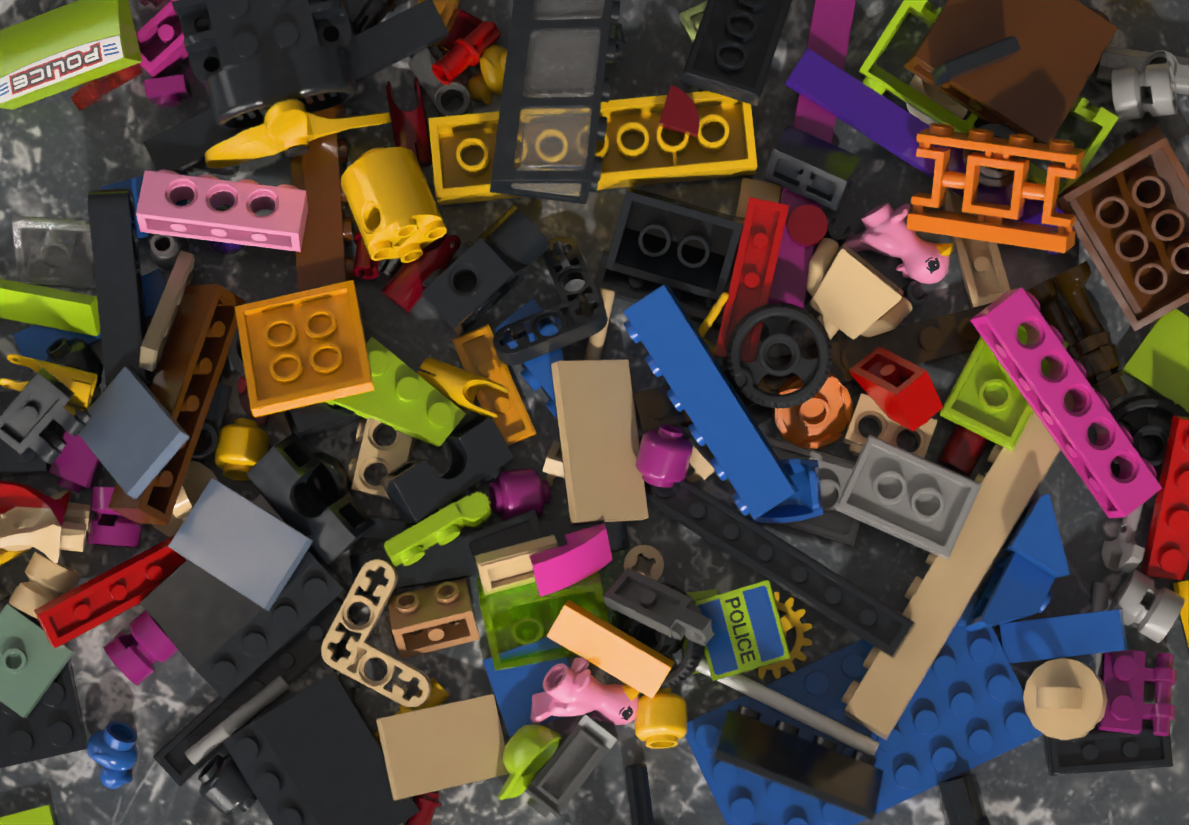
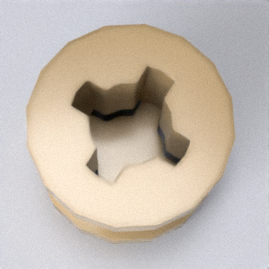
[624,545,664,581]

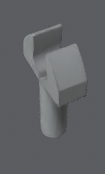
[1101,504,1145,573]

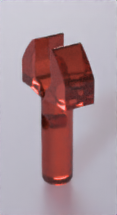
[71,63,142,111]

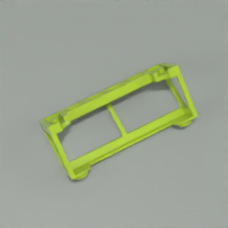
[859,0,1119,195]

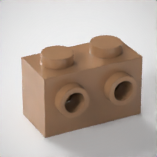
[387,578,480,659]

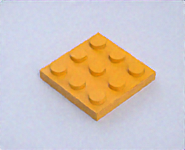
[235,280,375,417]

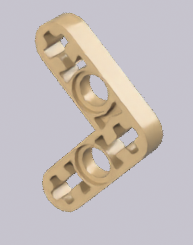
[321,559,432,707]

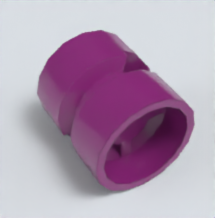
[87,487,142,548]
[103,610,179,686]

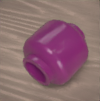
[636,424,693,488]
[489,468,551,521]

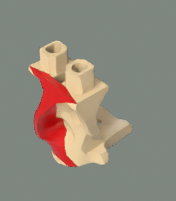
[0,481,91,563]

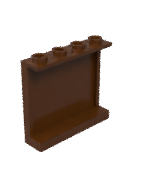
[903,0,1118,145]

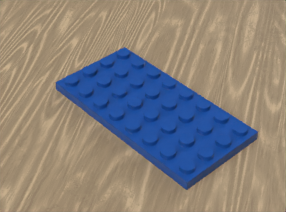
[685,593,1043,825]

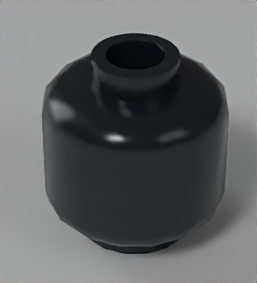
[45,338,104,389]
[198,754,257,815]

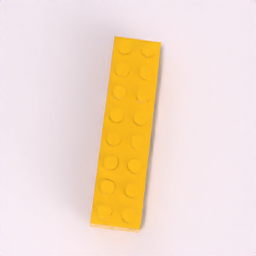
[428,91,757,206]

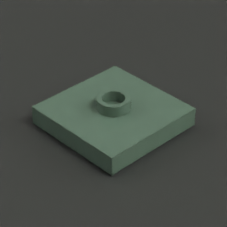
[0,604,75,718]

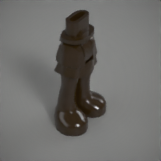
[1026,261,1128,403]

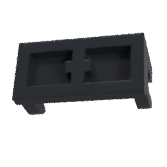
[763,125,862,211]

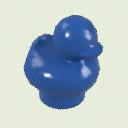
[87,721,139,789]

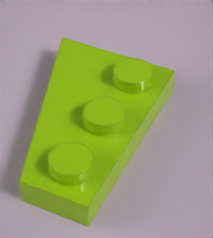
[325,337,466,447]

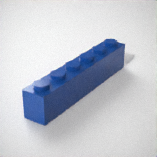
[623,285,800,519]

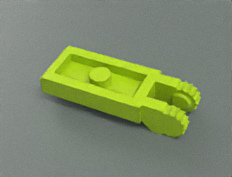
[384,491,492,567]

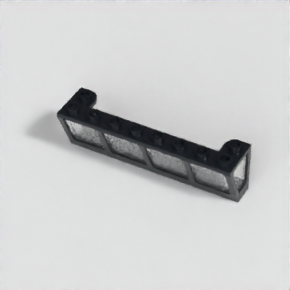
[490,0,621,204]

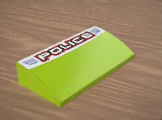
[0,0,142,110]

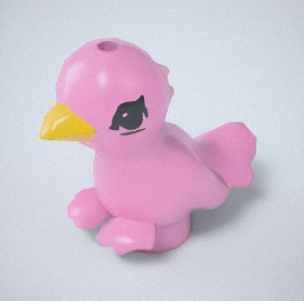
[845,202,954,284]
[530,657,640,725]

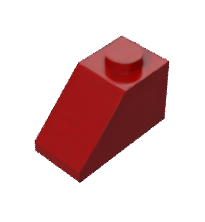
[849,346,944,431]

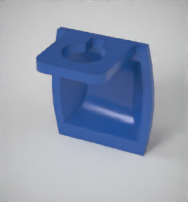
[754,459,824,523]

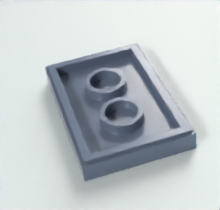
[79,366,189,499]
[168,478,313,611]

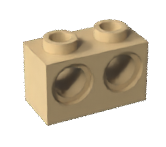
[842,393,937,458]
[348,418,416,499]

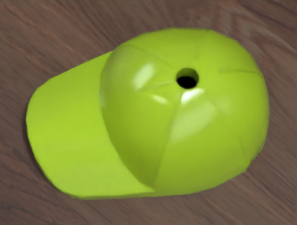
[496,724,562,800]

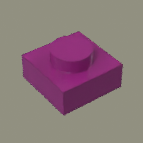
[144,74,192,108]

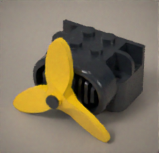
[172,0,392,168]

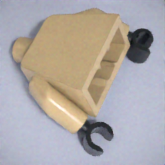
[806,219,928,340]

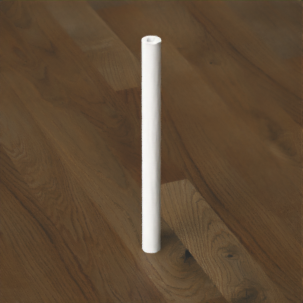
[696,655,880,757]

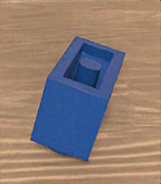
[964,553,1055,632]

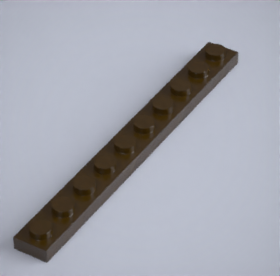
[633,304,990,434]

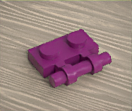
[1098,650,1177,736]

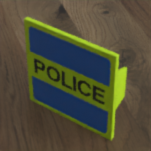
[695,580,791,681]

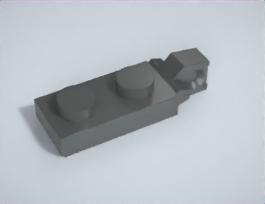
[603,568,714,646]

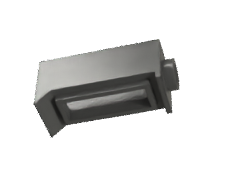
[525,714,618,818]

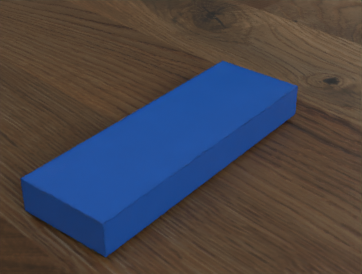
[1000,609,1128,663]

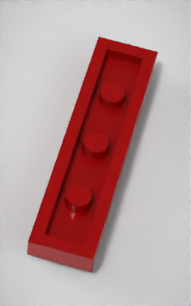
[715,197,789,363]
[1141,415,1189,581]
[34,534,187,649]

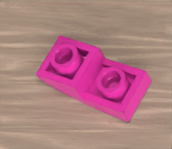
[529,523,613,597]

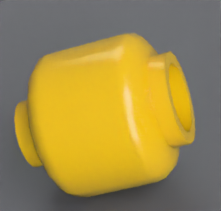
[214,418,270,481]
[634,687,688,749]

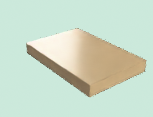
[376,694,509,800]

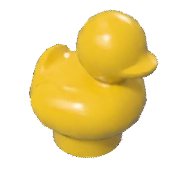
[466,45,527,105]

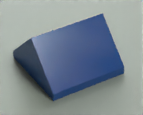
[1001,494,1070,578]

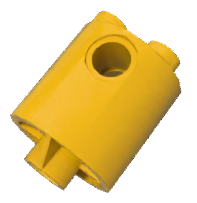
[341,147,447,263]

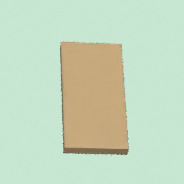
[551,359,649,524]

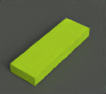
[0,279,101,337]

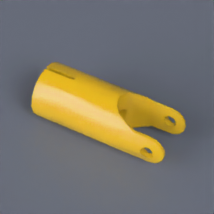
[0,354,97,410]
[417,357,509,418]

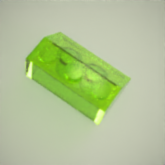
[477,570,610,671]

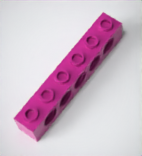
[970,287,1162,518]

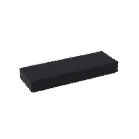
[1046,727,1173,776]

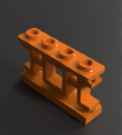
[906,123,1085,253]

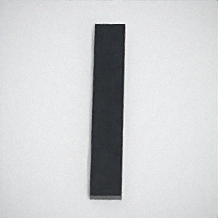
[153,596,360,787]

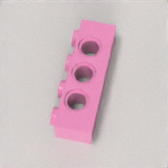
[136,169,308,252]

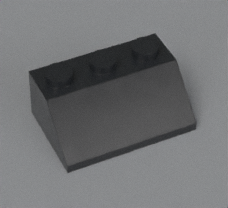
[605,187,745,300]

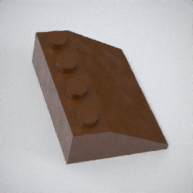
[1057,125,1189,331]

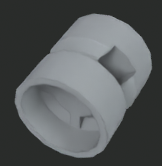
[1111,62,1177,122]
[1108,569,1185,643]

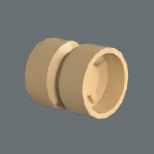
[8,552,82,619]

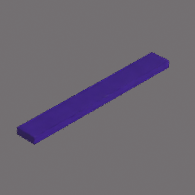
[785,48,1065,256]

